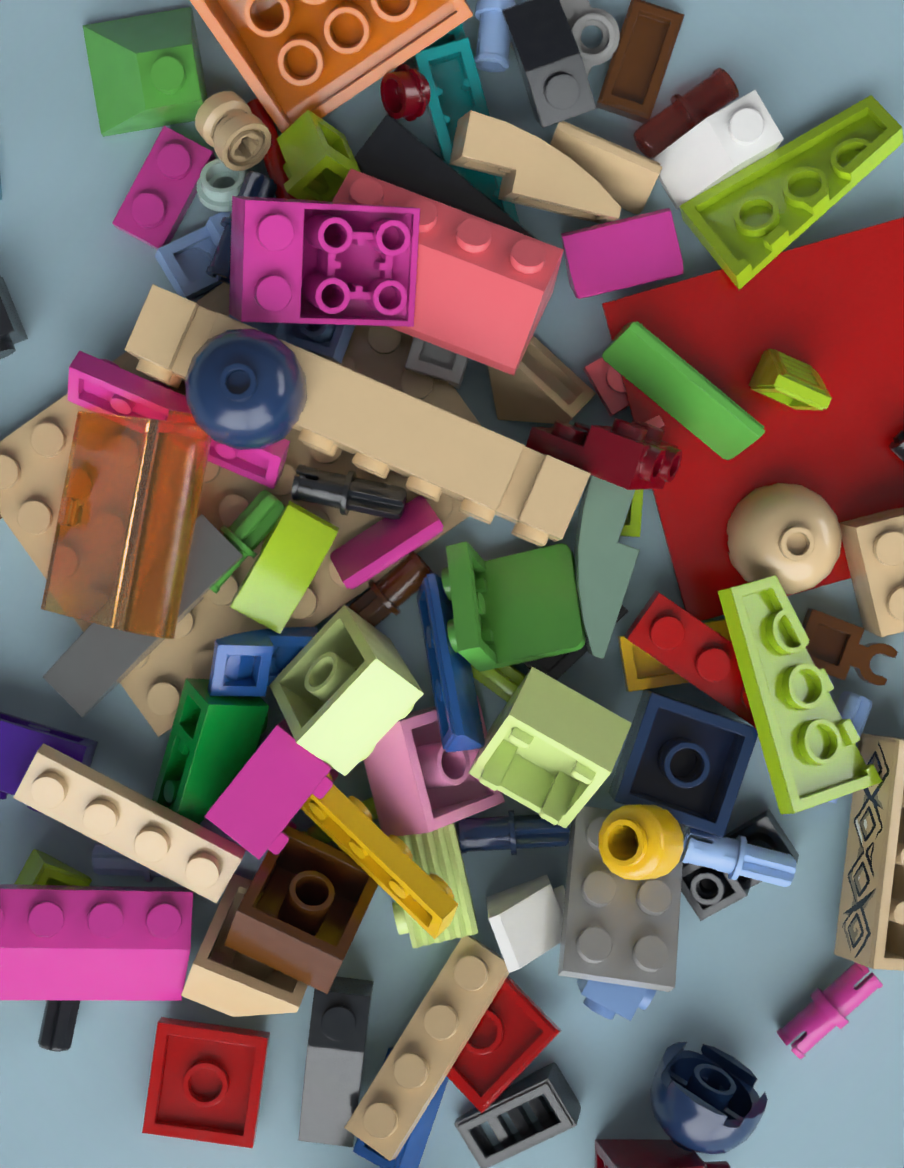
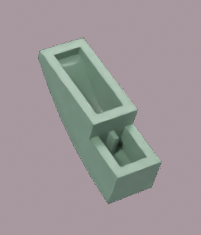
[574,475,640,659]

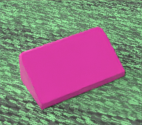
[561,208,684,299]
[330,496,444,590]

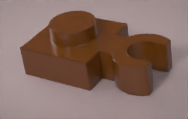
[802,608,898,686]

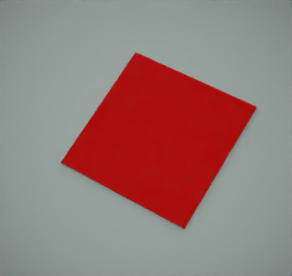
[602,217,904,621]

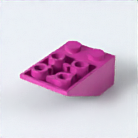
[229,196,420,327]

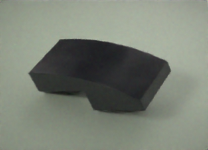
[681,809,799,921]

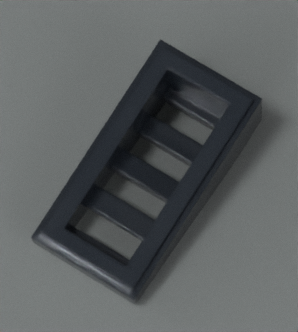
[454,1062,581,1168]

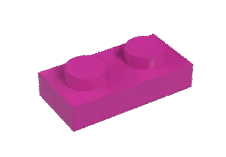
[112,126,216,249]

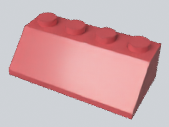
[332,169,564,376]

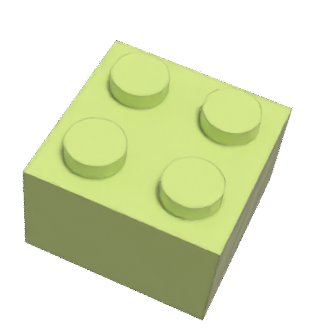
[269,604,424,776]

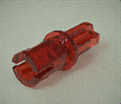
[633,68,739,158]

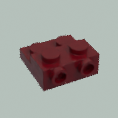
[525,418,682,490]

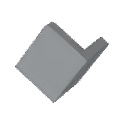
[405,337,469,389]

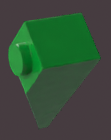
[152,678,269,825]

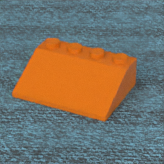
[190,0,473,133]

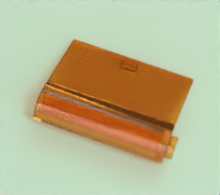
[41,410,212,639]

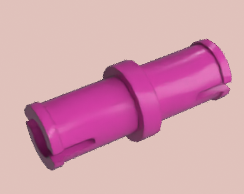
[776,962,883,1059]

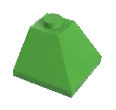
[82,7,208,137]

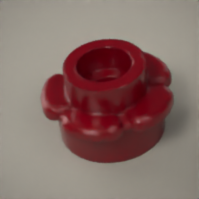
[380,64,431,121]

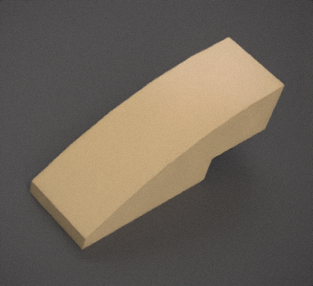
[449,110,621,224]

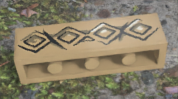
[834,733,904,971]

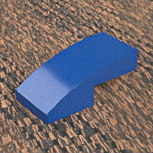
[208,627,319,697]

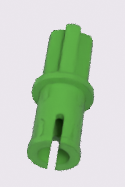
[210,490,285,594]

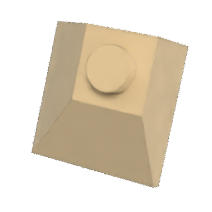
[181,874,308,1017]

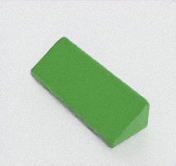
[602,321,765,460]

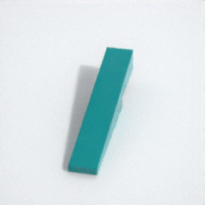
[412,23,520,223]

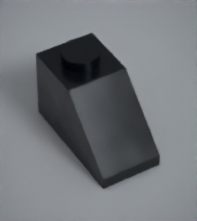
[501,0,597,128]

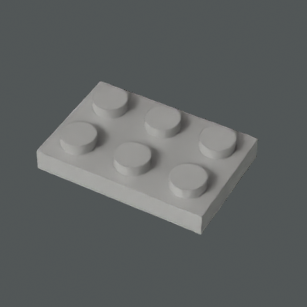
[558,806,685,992]

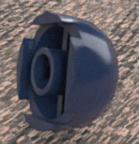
[185,329,307,450]
[650,1042,768,1154]

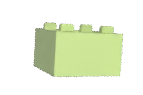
[468,667,632,829]

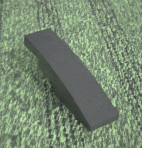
[43,514,243,717]

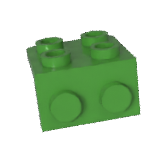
[441,541,586,672]

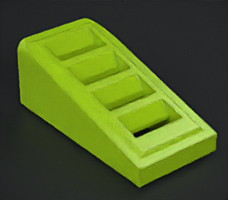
[748,349,832,411]

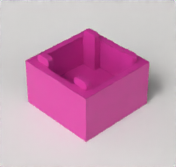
[204,719,339,860]

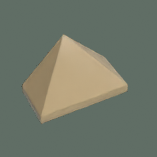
[488,335,596,424]

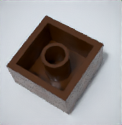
[224,826,378,994]

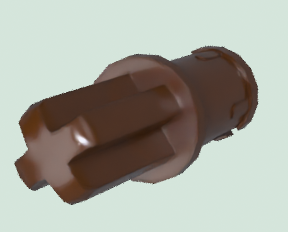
[348,551,433,627]

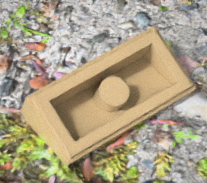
[550,121,662,214]

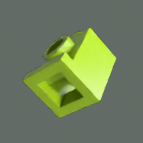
[277,110,360,202]

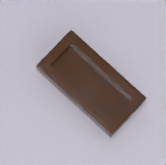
[596,0,685,125]

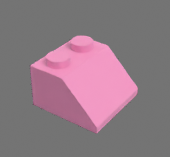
[363,696,505,836]

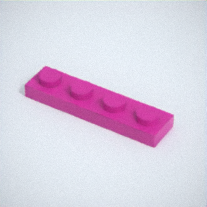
[67,350,290,489]

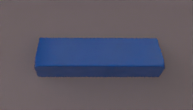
[416,573,485,753]

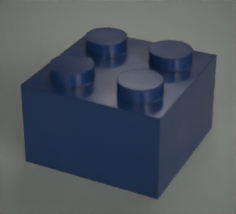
[608,689,758,838]

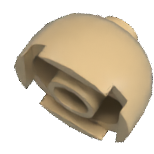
[727,483,842,594]

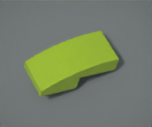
[230,500,339,634]

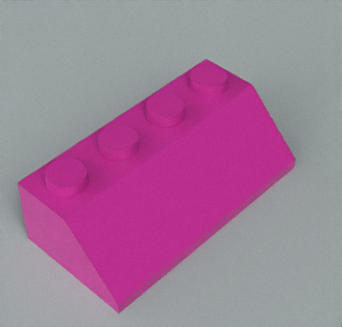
[0,884,193,1001]

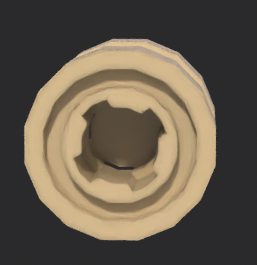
[195,91,271,171]

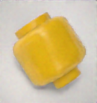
[598,805,684,880]

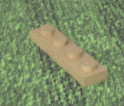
[13,743,246,904]
[344,935,509,1161]

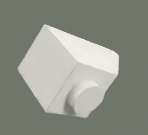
[651,89,784,210]
[486,874,565,973]

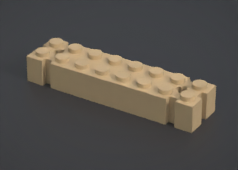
[124,284,591,547]

